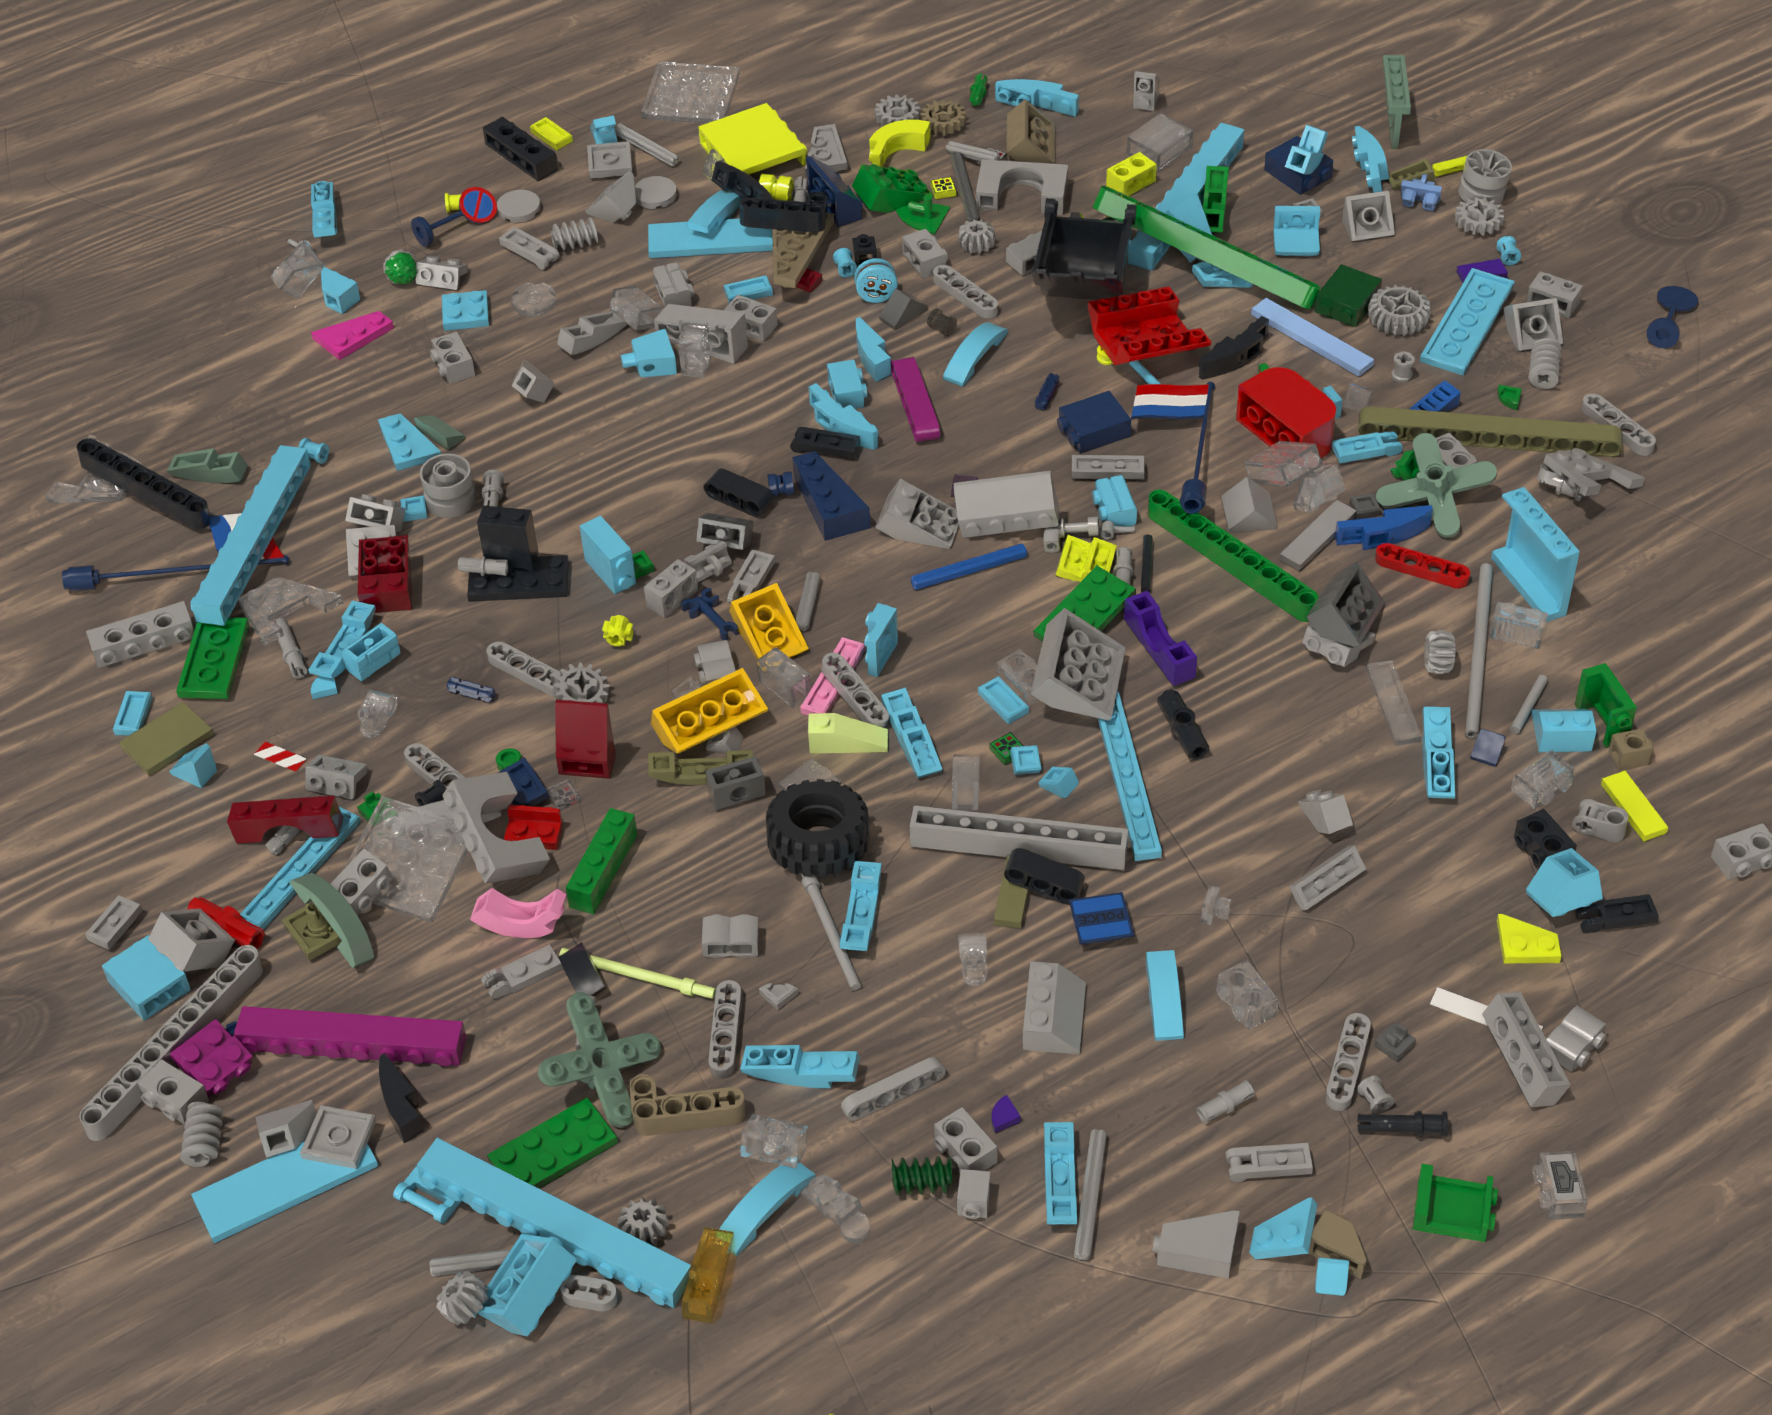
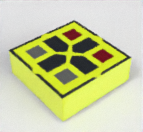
[930,177,956,199]

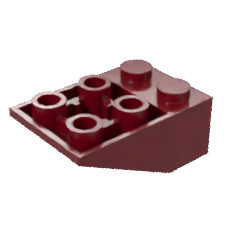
[357,535,412,613]
[555,699,616,779]

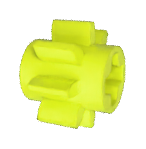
[602,615,634,646]

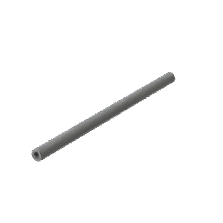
[1465,563,1493,739]

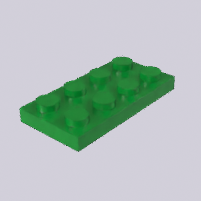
[1033,565,1136,642]
[176,618,249,699]
[487,1097,618,1189]

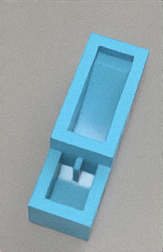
[856,317,891,382]
[1145,950,1184,1041]

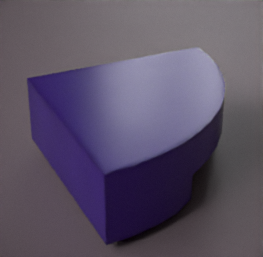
[992,1095,1021,1133]

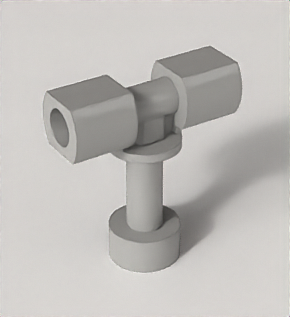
[1044,508,1100,553]

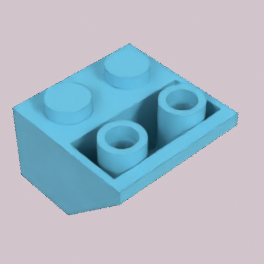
[1526,848,1603,917]

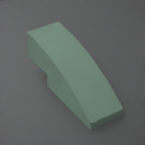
[167,448,248,483]

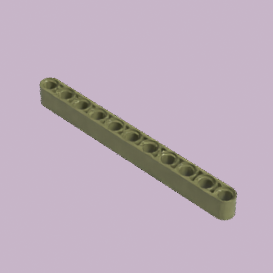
[1358,406,1622,457]

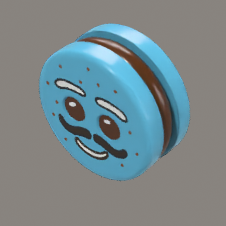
[854,258,898,303]

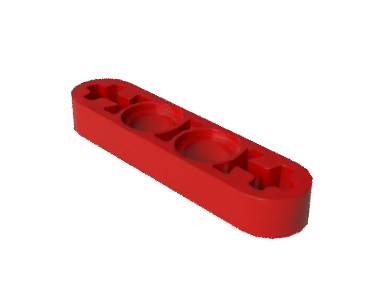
[1375,543,1470,589]

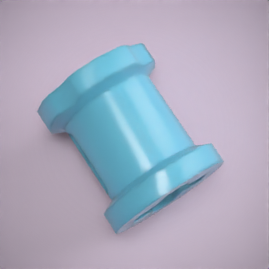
[1496,236,1522,266]
[833,248,857,278]
[298,438,329,464]

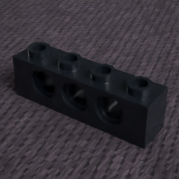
[482,116,558,181]

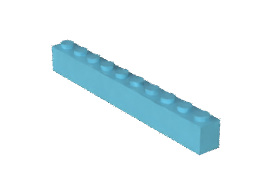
[1127,123,1245,271]
[191,445,311,626]
[417,1138,692,1308]

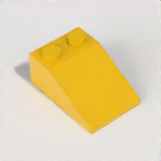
[729,583,809,669]

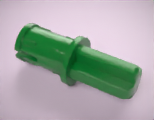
[969,73,988,107]

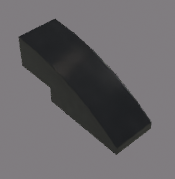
[379,1053,424,1143]

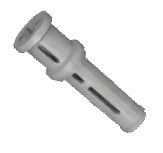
[481,470,505,507]

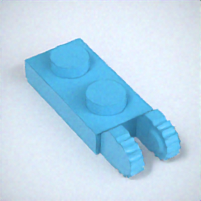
[1332,431,1403,463]

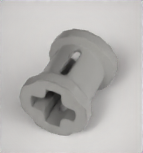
[1391,351,1415,383]
[1357,1075,1395,1115]

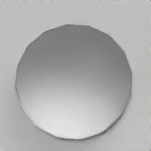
[635,176,677,209]
[497,189,541,223]

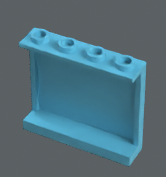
[1491,487,1580,623]

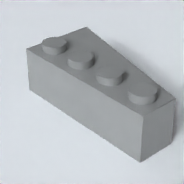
[654,304,748,364]

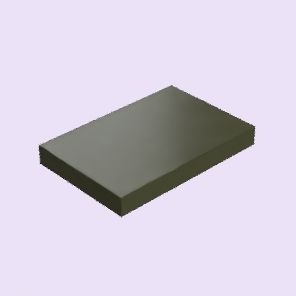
[119,702,214,776]

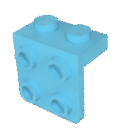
[1273,206,1320,256]

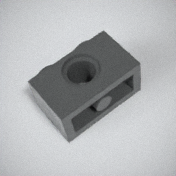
[696,513,754,550]
[705,756,766,810]

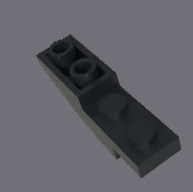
[1198,316,1269,380]

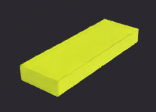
[1601,771,1668,842]

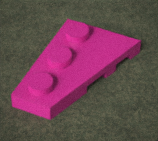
[311,311,394,360]

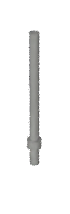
[800,873,861,991]

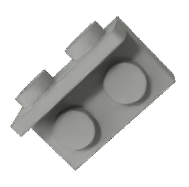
[305,755,367,799]

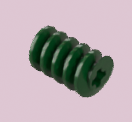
[892,1156,952,1196]

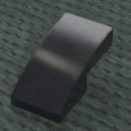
[558,942,607,997]

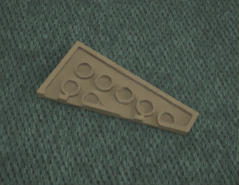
[772,213,834,288]

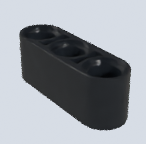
[703,468,774,517]
[1004,848,1085,905]

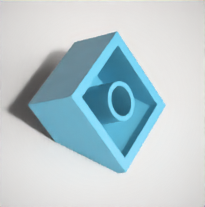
[1531,709,1596,752]

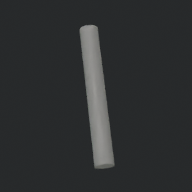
[1510,675,1548,734]

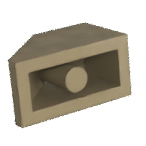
[1308,1210,1367,1279]

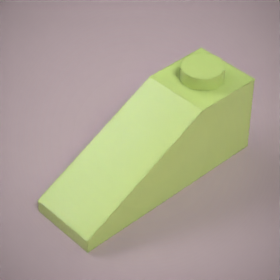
[808,713,888,754]

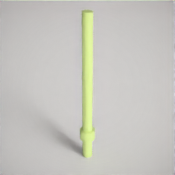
[559,948,716,999]

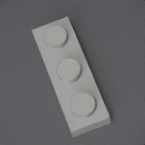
[1072,455,1144,479]
[1289,845,1366,910]

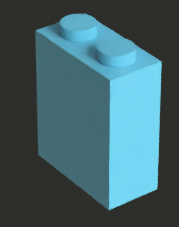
[579,515,636,594]
[102,935,191,1021]

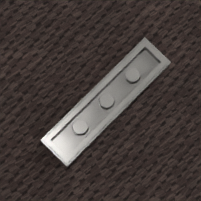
[1279,500,1357,571]

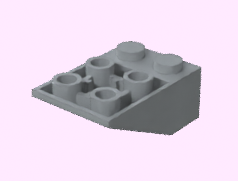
[875,478,959,549]

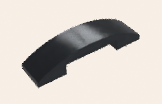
[711,161,773,199]

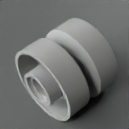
[1458,149,1512,205]
[420,454,476,518]

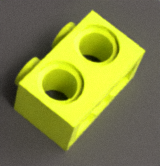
[1106,152,1157,196]

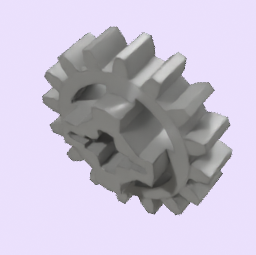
[875,94,920,127]
[1455,197,1504,236]
[553,662,609,703]

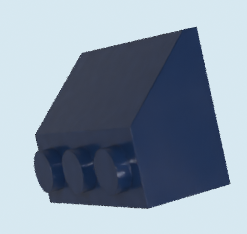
[806,156,863,228]

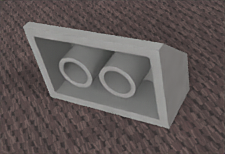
[1023,961,1086,1055]

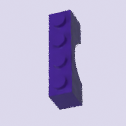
[1124,591,1197,686]

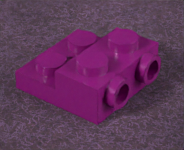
[170,1019,253,1097]

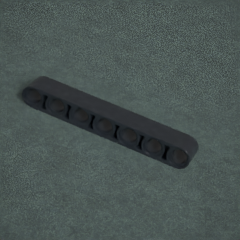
[76,438,211,529]

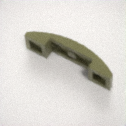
[648,750,753,785]

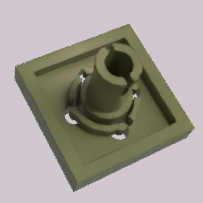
[281,900,342,961]

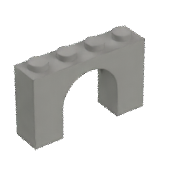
[976,159,1068,215]
[443,772,550,884]

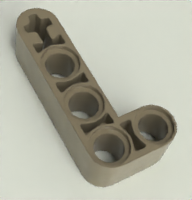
[630,1074,746,1136]

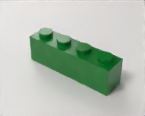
[565,808,638,915]

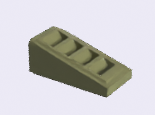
[1387,158,1436,191]

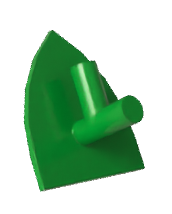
[895,195,950,235]

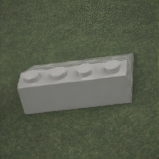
[1031,608,1126,721]

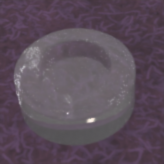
[840,1212,870,1243]

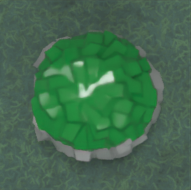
[383,249,417,285]

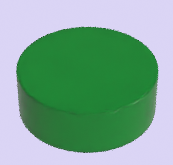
[496,748,522,771]

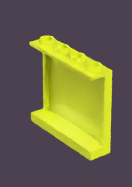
[698,103,808,175]

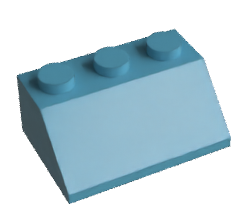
[477,1234,577,1336]

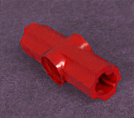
[187,896,265,949]

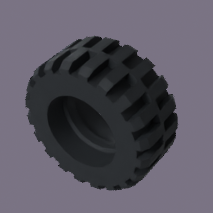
[766,779,869,878]

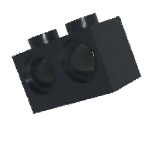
[1514,808,1577,867]

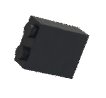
[477,506,539,569]

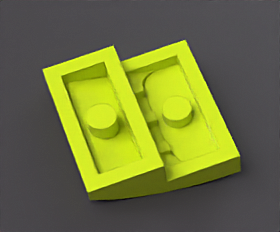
[1055,535,1117,582]

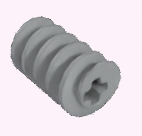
[550,217,598,251]
[1528,338,1562,390]
[180,1102,224,1167]

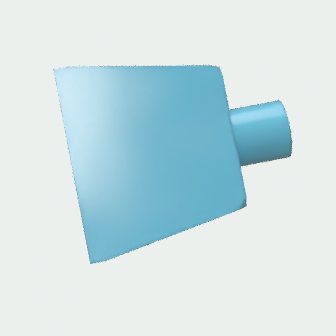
[620,329,677,377]

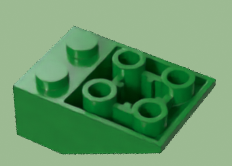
[852,164,933,213]

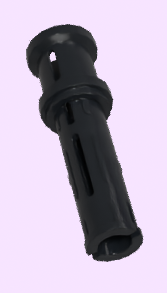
[1357,1111,1448,1138]

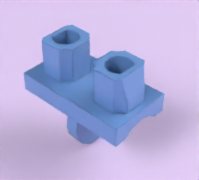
[1401,174,1442,211]

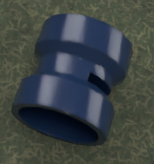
[767,471,794,497]

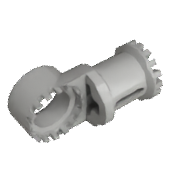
[1537,464,1582,501]

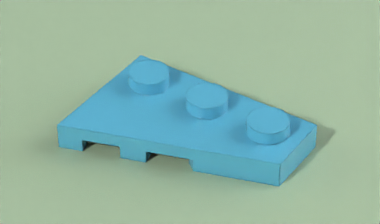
[378,413,442,471]

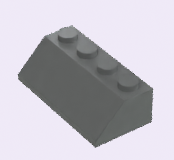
[1307,562,1385,647]

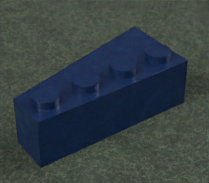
[792,451,871,541]

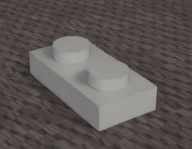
[85,895,143,950]

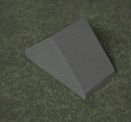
[879,288,928,330]

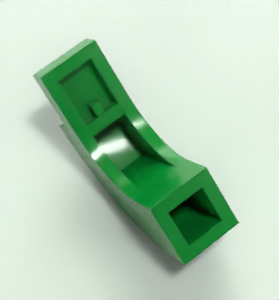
[1203,166,1229,233]

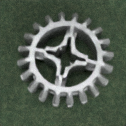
[1368,284,1431,337]

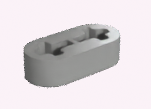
[560,1275,618,1311]

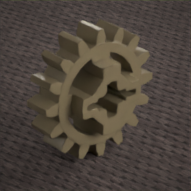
[920,99,966,135]

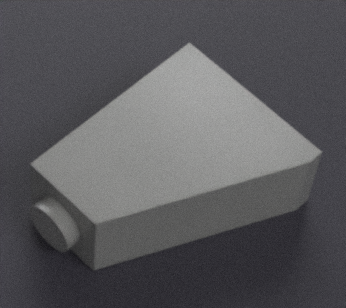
[1152,1210,1240,1279]

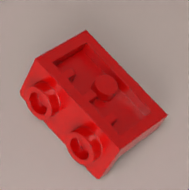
[503,805,563,850]

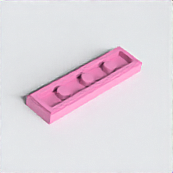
[800,637,866,716]

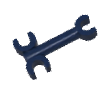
[681,588,739,641]

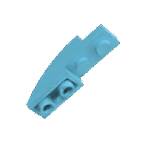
[995,79,1079,117]
[1352,126,1390,193]
[311,181,337,238]
[809,383,879,450]
[1422,707,1455,799]
[740,1045,860,1088]

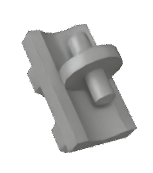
[684,541,732,583]

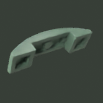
[290,873,374,968]

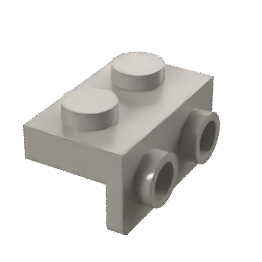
[416,256,468,290]

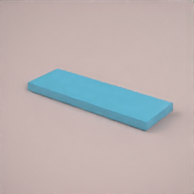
[648,219,773,258]
[1420,268,1515,375]
[191,1141,378,1243]

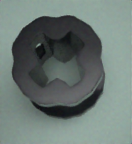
[415,780,446,806]

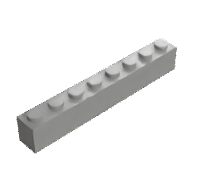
[910,806,1128,870]

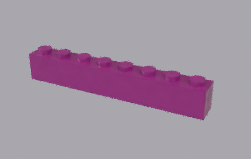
[234,1006,467,1066]

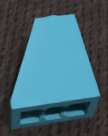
[1166,192,1212,263]

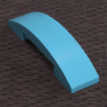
[943,322,1008,387]
[309,600,375,678]
[839,861,882,951]
[1044,1122,1077,1224]
[714,1158,816,1256]

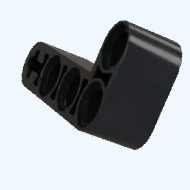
[740,192,828,232]

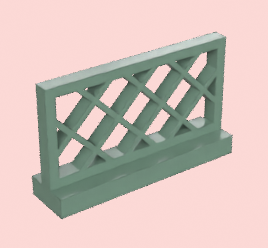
[1382,55,1411,149]

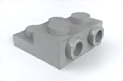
[1302,625,1376,667]

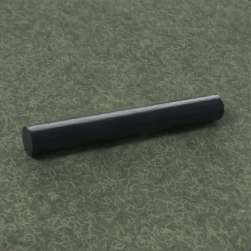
[1141,534,1153,593]

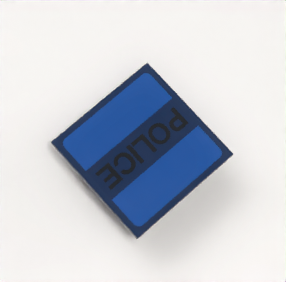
[1069,892,1134,945]

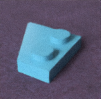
[1192,261,1253,288]
[1249,1197,1318,1260]

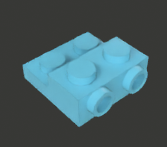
[864,603,898,678]

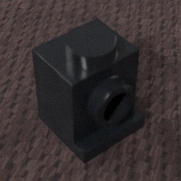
[852,234,877,268]

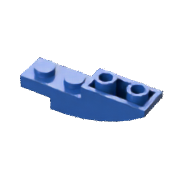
[1335,505,1433,550]

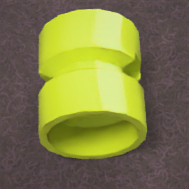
[759,174,794,201]

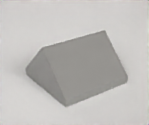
[1342,191,1395,242]
[1221,477,1277,533]

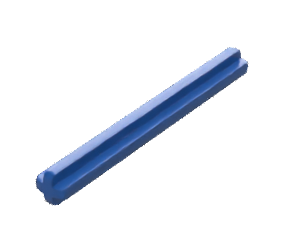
[911,543,1027,590]

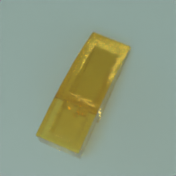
[682,1227,734,1323]

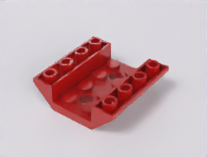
[1088,286,1212,365]

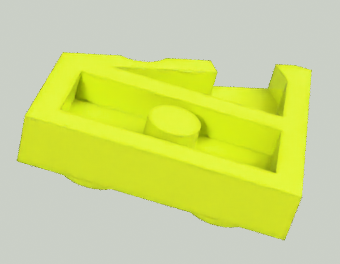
[1497,914,1561,964]

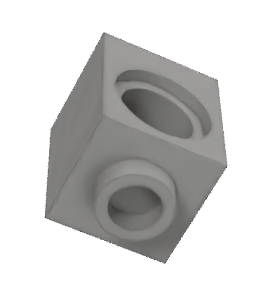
[957,1169,990,1219]

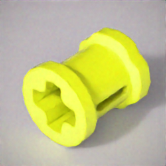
[445,193,461,213]

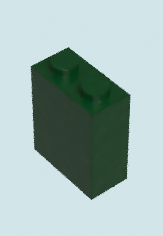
[1315,264,1382,327]

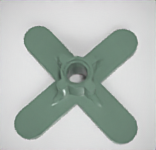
[1376,433,1497,538]
[538,992,661,1128]

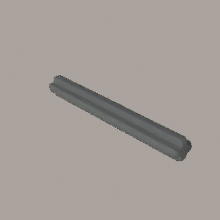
[950,152,980,222]

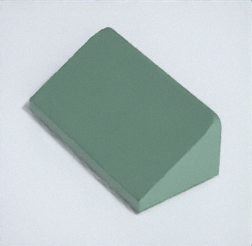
[414,415,466,450]

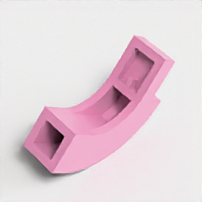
[470,888,566,938]

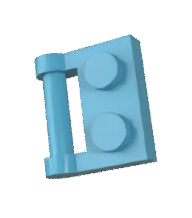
[393,1166,462,1223]

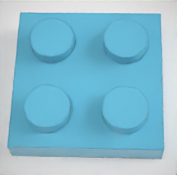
[442,290,489,331]

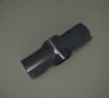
[1157,689,1209,761]

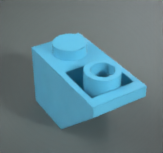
[321,267,361,314]

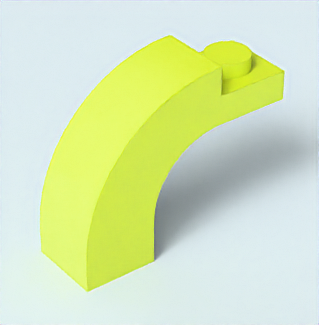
[869,120,931,167]

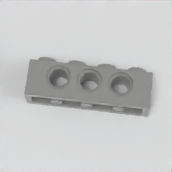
[86,601,194,668]
[1482,992,1571,1107]

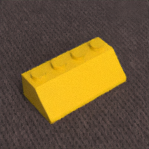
[651,668,768,754]

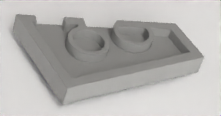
[805,124,848,176]

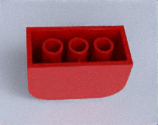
[1236,367,1336,471]

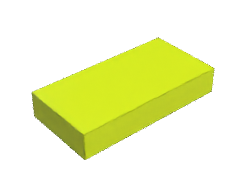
[530,117,573,151]

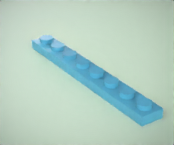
[1097,692,1162,861]

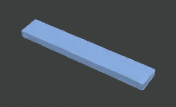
[1251,298,1374,377]

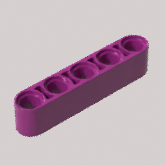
[891,356,940,443]

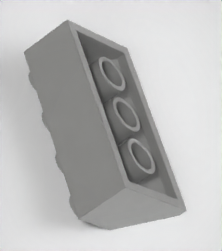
[954,471,1059,538]

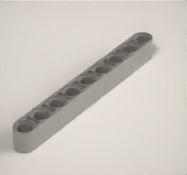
[79,945,263,1141]

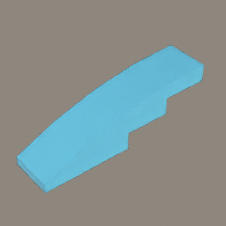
[688,190,742,233]
[881,688,943,778]

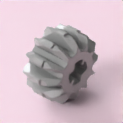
[958,219,995,255]
[1423,630,1456,674]
[617,1196,669,1246]
[436,1271,488,1325]

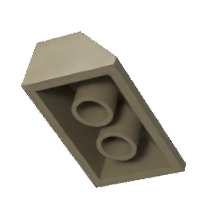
[1006,99,1055,164]

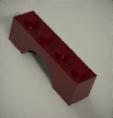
[227,795,343,844]

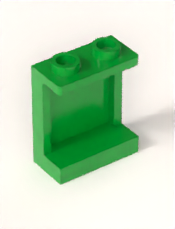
[1575,663,1637,748]
[1412,1163,1498,1242]

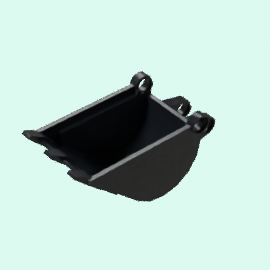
[1032,198,1137,300]

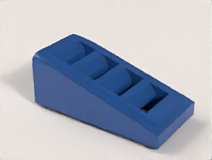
[1410,381,1461,412]

